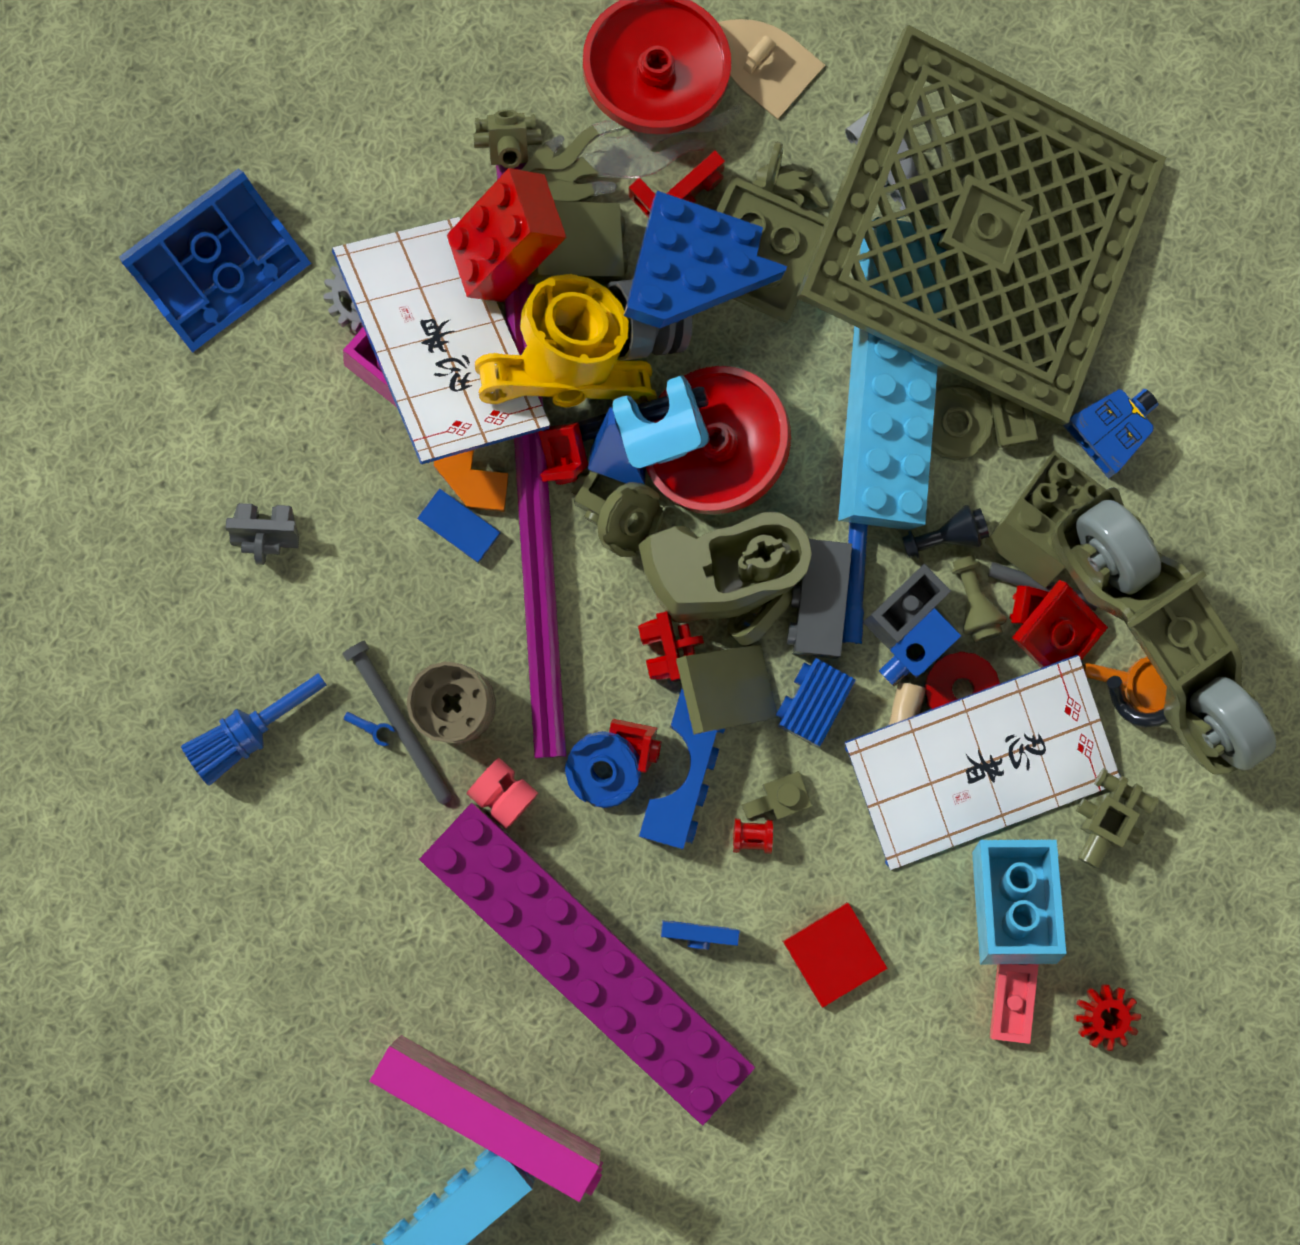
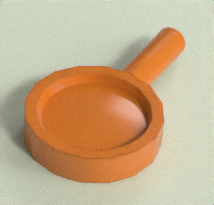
[1084,656,1167,713]

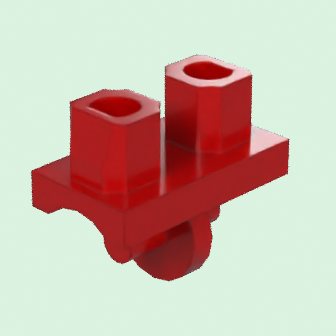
[638,611,704,682]

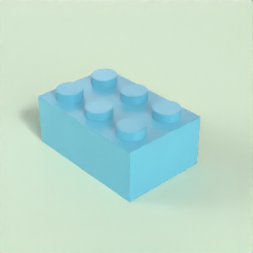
[972,840,1066,965]

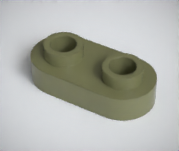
[727,589,793,645]

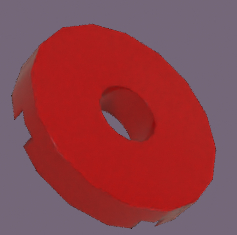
[925,652,1000,710]

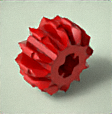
[1074,984,1141,1051]

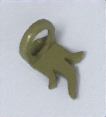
[752,142,829,209]

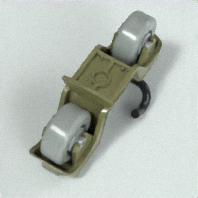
[1052,487,1276,775]

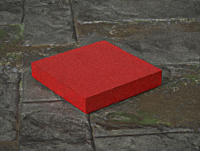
[1012,580,1108,668]
[782,902,888,1008]

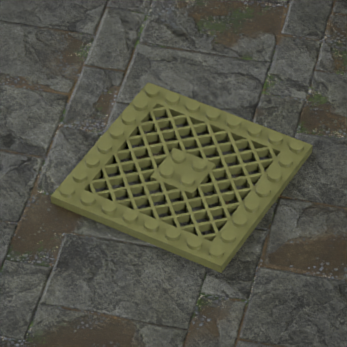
[796,25,1167,425]

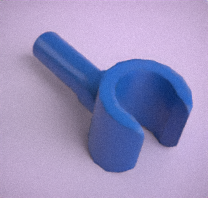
[343,712,395,746]

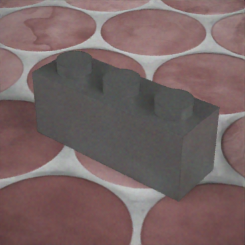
[787,539,852,659]

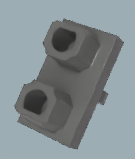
[225,503,299,565]

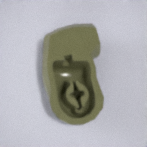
[638,512,812,623]

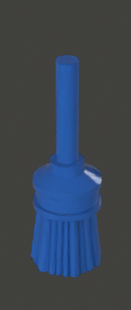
[181,673,327,786]

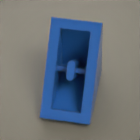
[588,407,646,485]

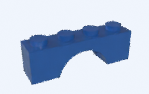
[639,689,726,849]

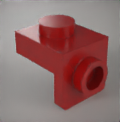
[539,423,588,485]
[609,719,662,773]

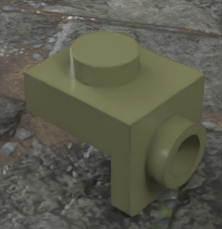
[571,471,605,525]

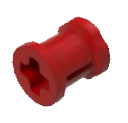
[733,818,773,854]

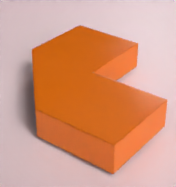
[434,450,509,512]

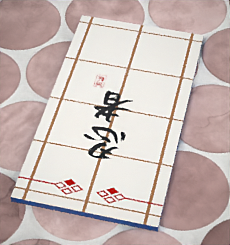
[332,217,550,464]
[844,655,1121,870]

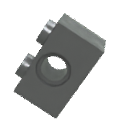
[863,564,951,649]

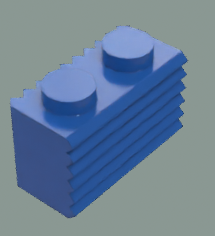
[776,658,856,748]

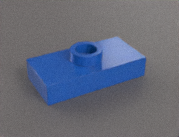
[661,920,740,950]

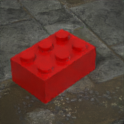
[447,168,567,302]

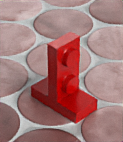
[629,150,725,218]

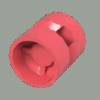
[466,758,539,829]

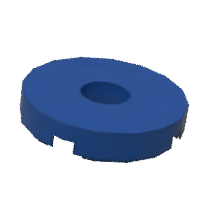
[565,731,641,808]

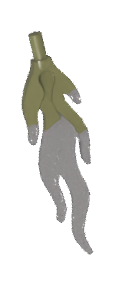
[485,102,743,202]

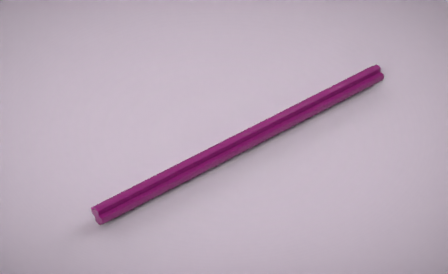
[496,163,566,759]

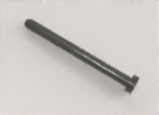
[342,640,452,805]

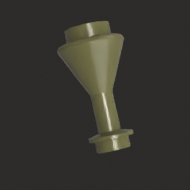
[951,556,1007,643]

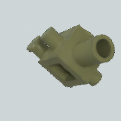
[473,110,542,168]
[1076,768,1159,869]

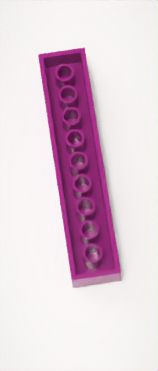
[419,803,755,1126]

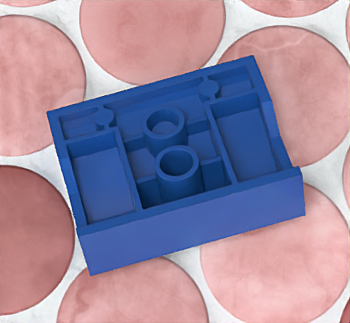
[119,168,312,353]

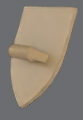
[718,19,825,120]

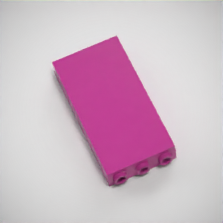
[369,1035,603,1202]

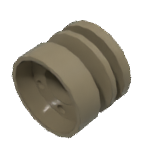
[406,661,496,744]

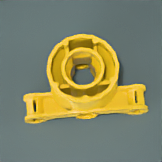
[475,274,657,407]

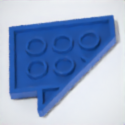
[624,191,787,328]

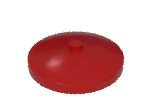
[582,0,731,135]
[645,366,791,515]

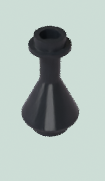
[902,505,989,560]

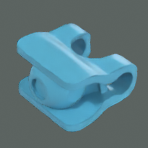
[613,375,709,468]

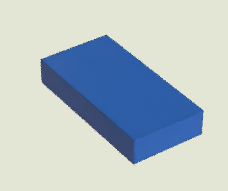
[417,488,501,564]

